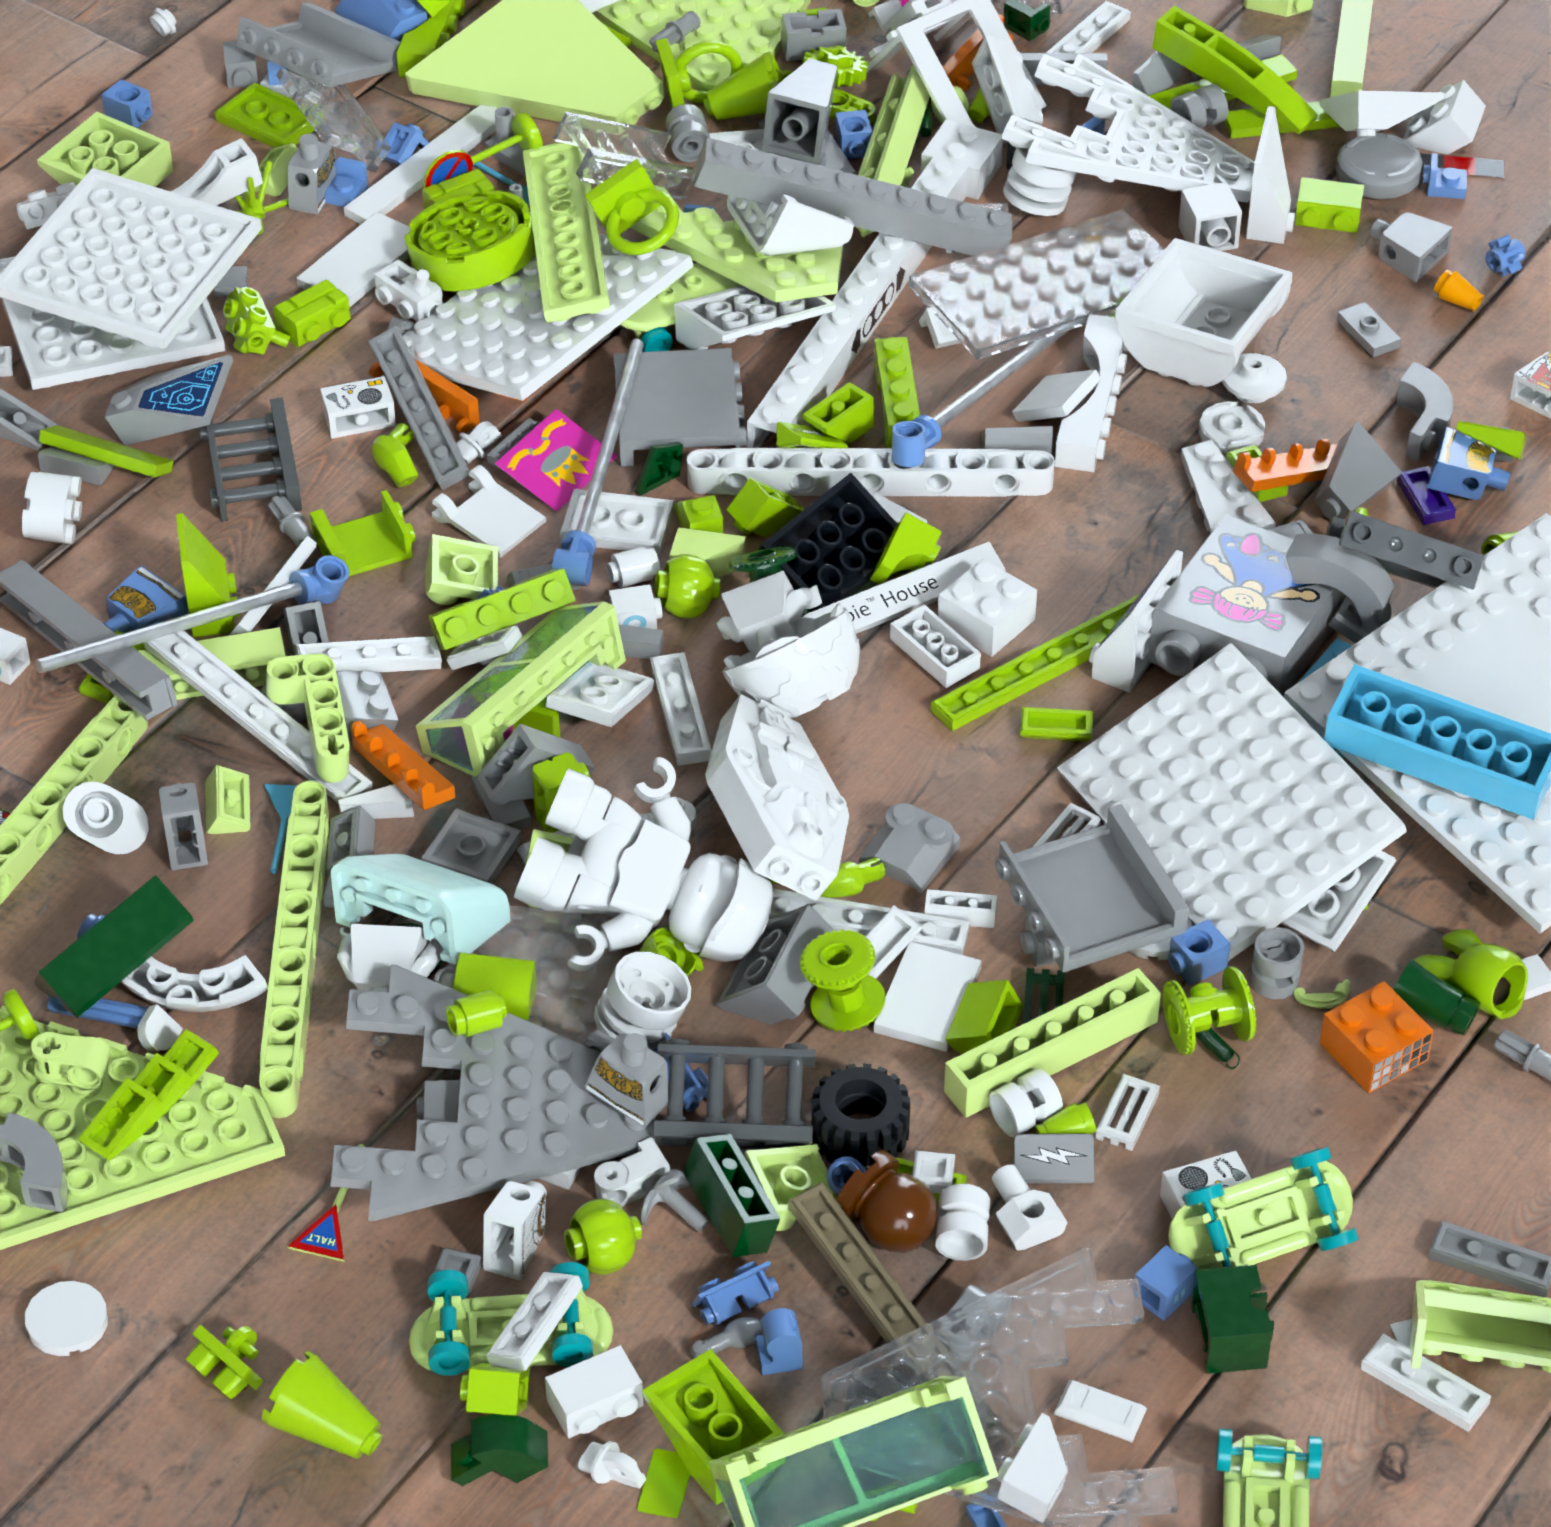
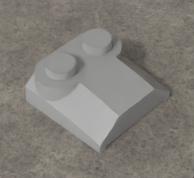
[859,803,960,894]

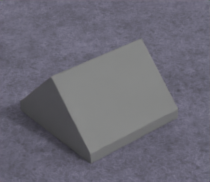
[980,426,1053,454]

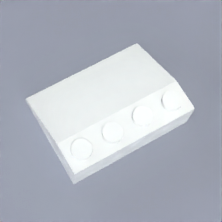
[674,286,837,350]

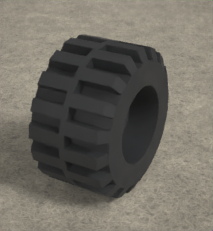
[811,1063,910,1168]

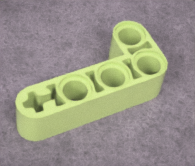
[266,654,350,783]

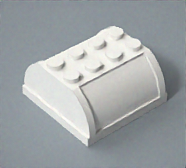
[1115,238,1292,387]

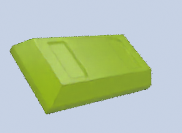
[1020,707,1093,742]

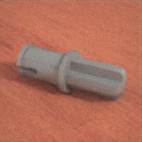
[649,11,701,52]
[269,496,317,548]
[1494,1030,1551,1081]

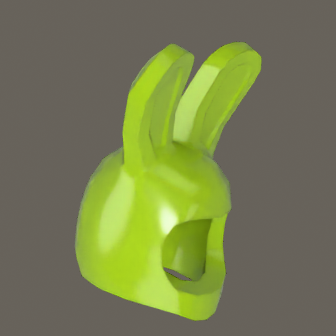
[1415,929,1528,1019]

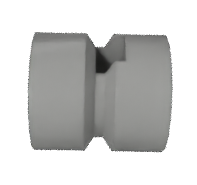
[1171,84,1229,129]
[665,104,710,162]
[1250,927,1304,1000]

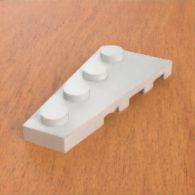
[1181,439,1276,534]

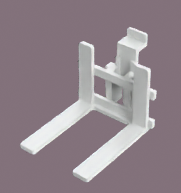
[867,0,1046,126]

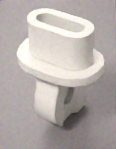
[457,421,502,465]
[578,1441,646,1489]

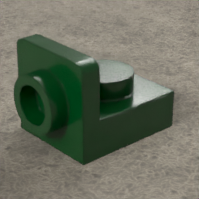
[1003,0,1050,41]

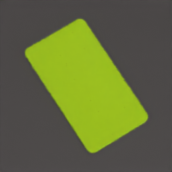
[637,1448,690,1518]

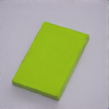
[215,82,325,148]

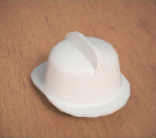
[63,781,149,854]

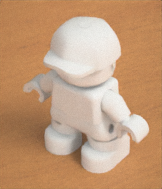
[513,757,773,971]

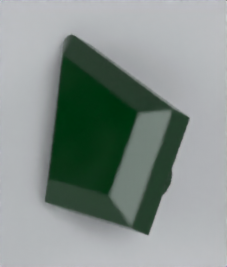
[634,442,683,496]

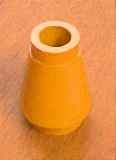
[1434,269,1484,312]

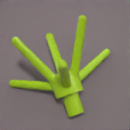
[234,161,289,235]

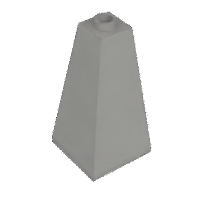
[762,59,837,165]

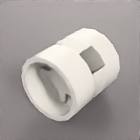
[989,1068,1063,1137]
[935,1184,990,1261]

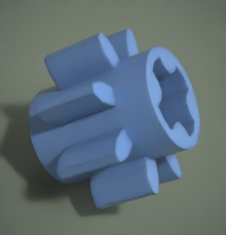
[1485,235,1525,277]

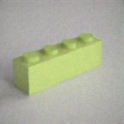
[139,627,286,700]

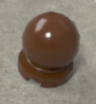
[836,1150,938,1253]

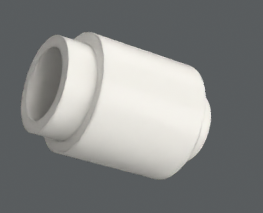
[607,546,660,588]

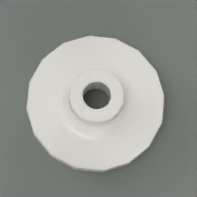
[1222,353,1287,403]

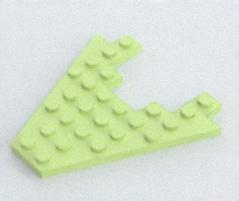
[630,185,843,303]

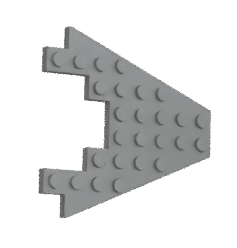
[330,965,656,1221]

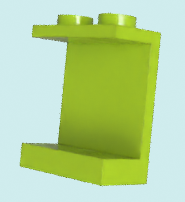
[310,490,416,577]

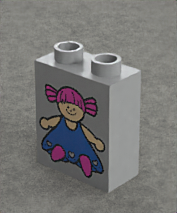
[1147,514,1347,697]

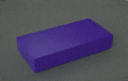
[1397,466,1456,525]

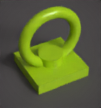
[656,38,743,109]
[584,158,679,255]

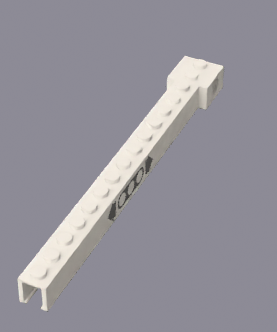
[747,119,1003,448]

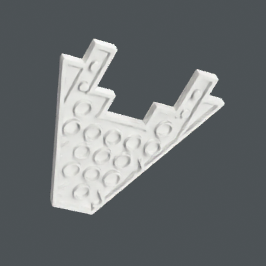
[1001,54,1255,203]

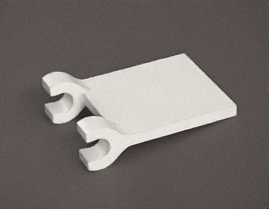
[432,465,546,558]

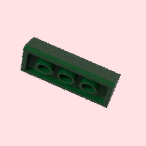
[34,875,194,1018]

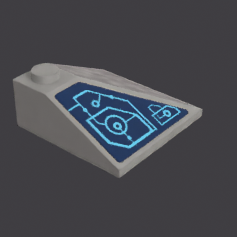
[105,355,233,446]

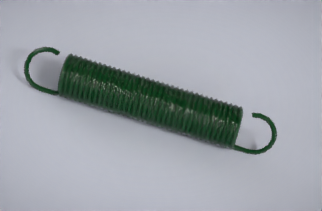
[1195,1027,1240,1069]

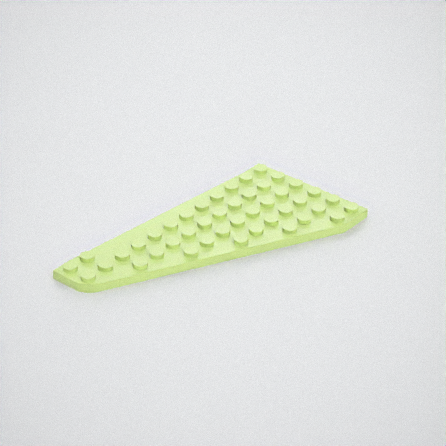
[592,0,811,91]

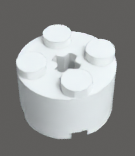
[22,472,82,545]

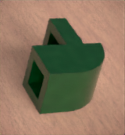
[451,1414,548,1486]

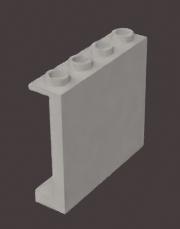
[236,2,401,88]
[614,348,747,466]
[995,804,1189,973]

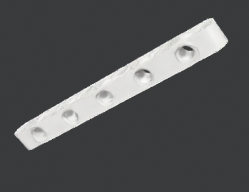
[687,448,1055,497]

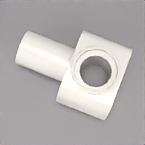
[992,1165,1068,1251]

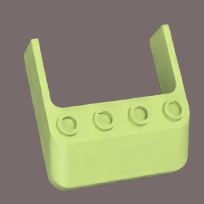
[1410,1280,1551,1373]

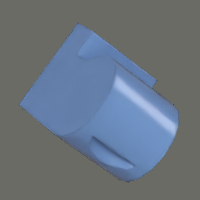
[755,1308,803,1376]

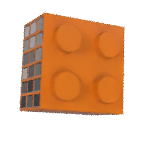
[1319,981,1434,1094]

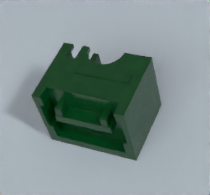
[1191,1265,1274,1374]

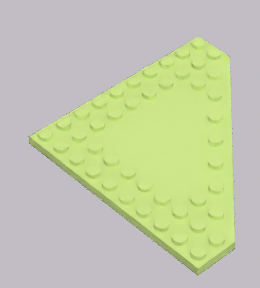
[0,1006,285,1250]

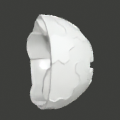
[722,603,860,719]

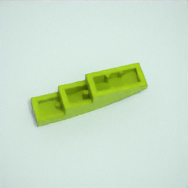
[78,1029,219,1161]

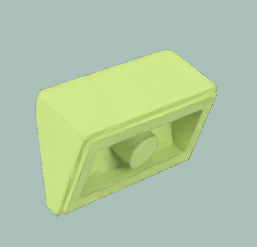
[255,143,298,196]
[205,765,250,834]

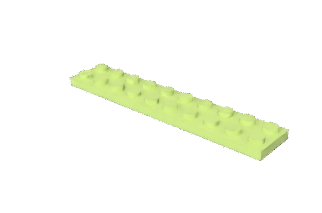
[523,137,611,323]

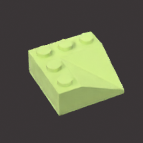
[37,112,174,187]

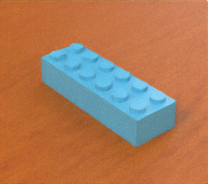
[1324,664,1551,820]

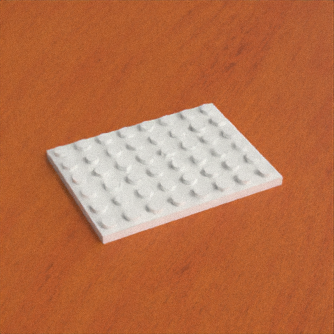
[403,234,693,401]
[1057,643,1407,961]

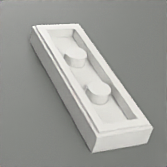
[486,1272,583,1371]
[1361,1333,1491,1432]

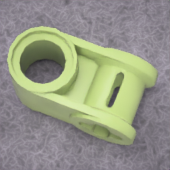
[31,1032,111,1089]

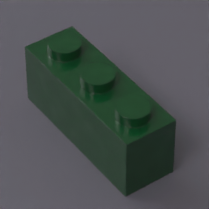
[684,1134,780,1257]

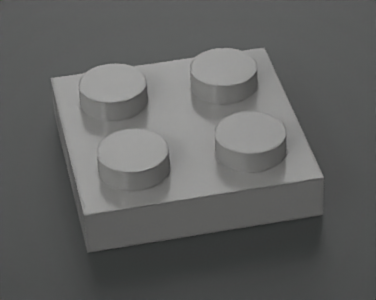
[421,808,522,884]

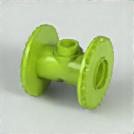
[800,929,886,1032]
[1162,966,1256,1056]

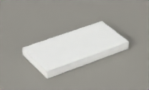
[296,212,410,307]

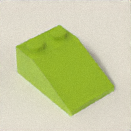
[176,513,240,637]
[642,1349,785,1505]

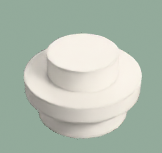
[149,8,177,37]

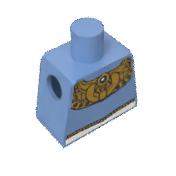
[1427,427,1511,500]
[103,565,189,633]

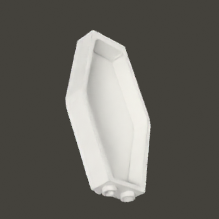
[705,694,849,901]

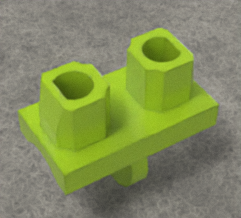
[186,1324,264,1400]

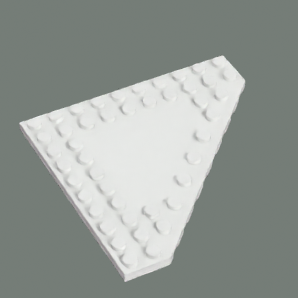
[1284,513,1551,934]

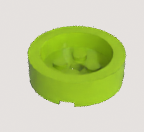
[404,190,536,291]

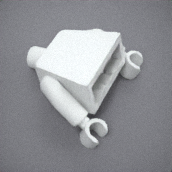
[716,571,822,651]
[337,924,444,992]

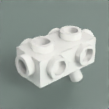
[17,182,76,229]
[374,259,443,322]

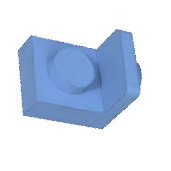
[376,122,429,165]
[1422,153,1467,199]
[324,157,368,207]

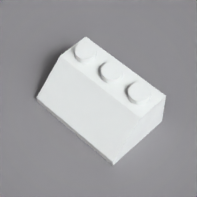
[972,35,1043,144]

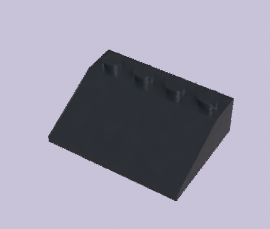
[756,473,897,612]

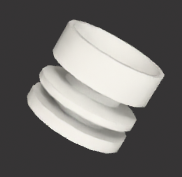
[1003,147,1077,216]
[594,952,692,1051]

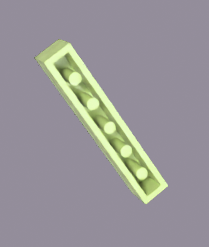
[944,968,1161,1118]

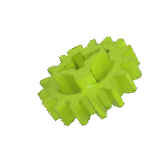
[803,45,868,87]

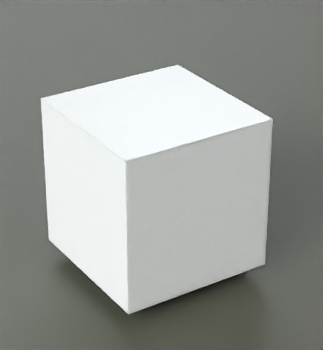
[1178,182,1242,251]

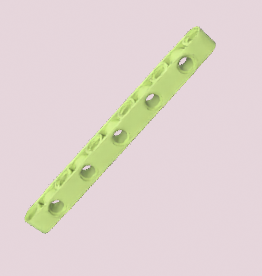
[0,696,148,905]
[259,781,329,1118]

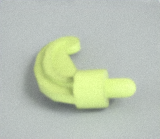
[1294,979,1351,1009]

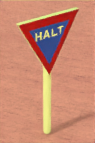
[287,1144,365,1262]

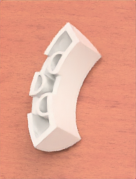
[121,955,268,1012]

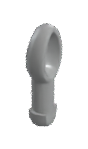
[691,1317,763,1359]

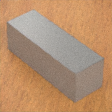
[619,625,664,660]

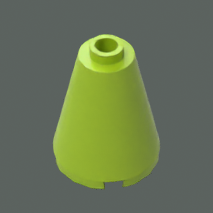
[704,51,784,120]
[262,1351,383,1459]

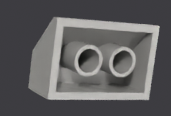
[716,904,834,1025]

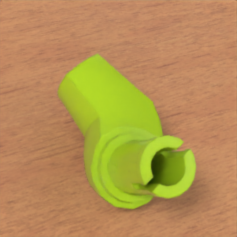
[371,423,418,488]
[821,857,885,898]

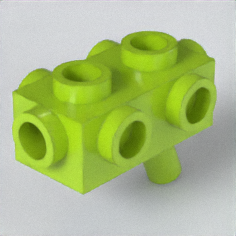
[223,287,291,355]

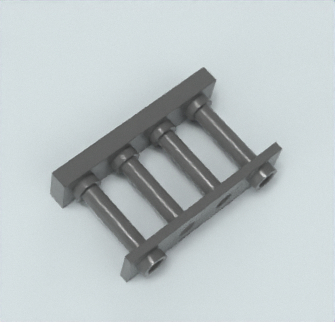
[200,397,302,522]
[1325,511,1485,590]
[653,1039,816,1149]

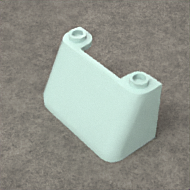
[331,853,511,965]

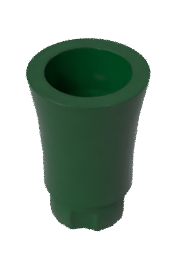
[1394,959,1480,1035]

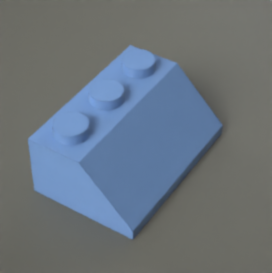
[335,0,427,42]

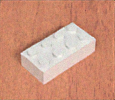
[890,605,981,688]

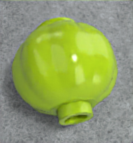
[654,554,720,618]
[564,1198,642,1275]

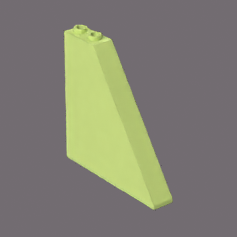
[405,0,665,134]

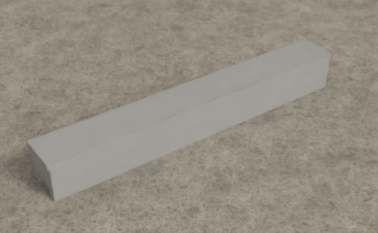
[0,560,178,721]

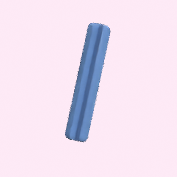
[47,996,149,1029]

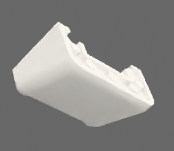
[727,147,854,256]

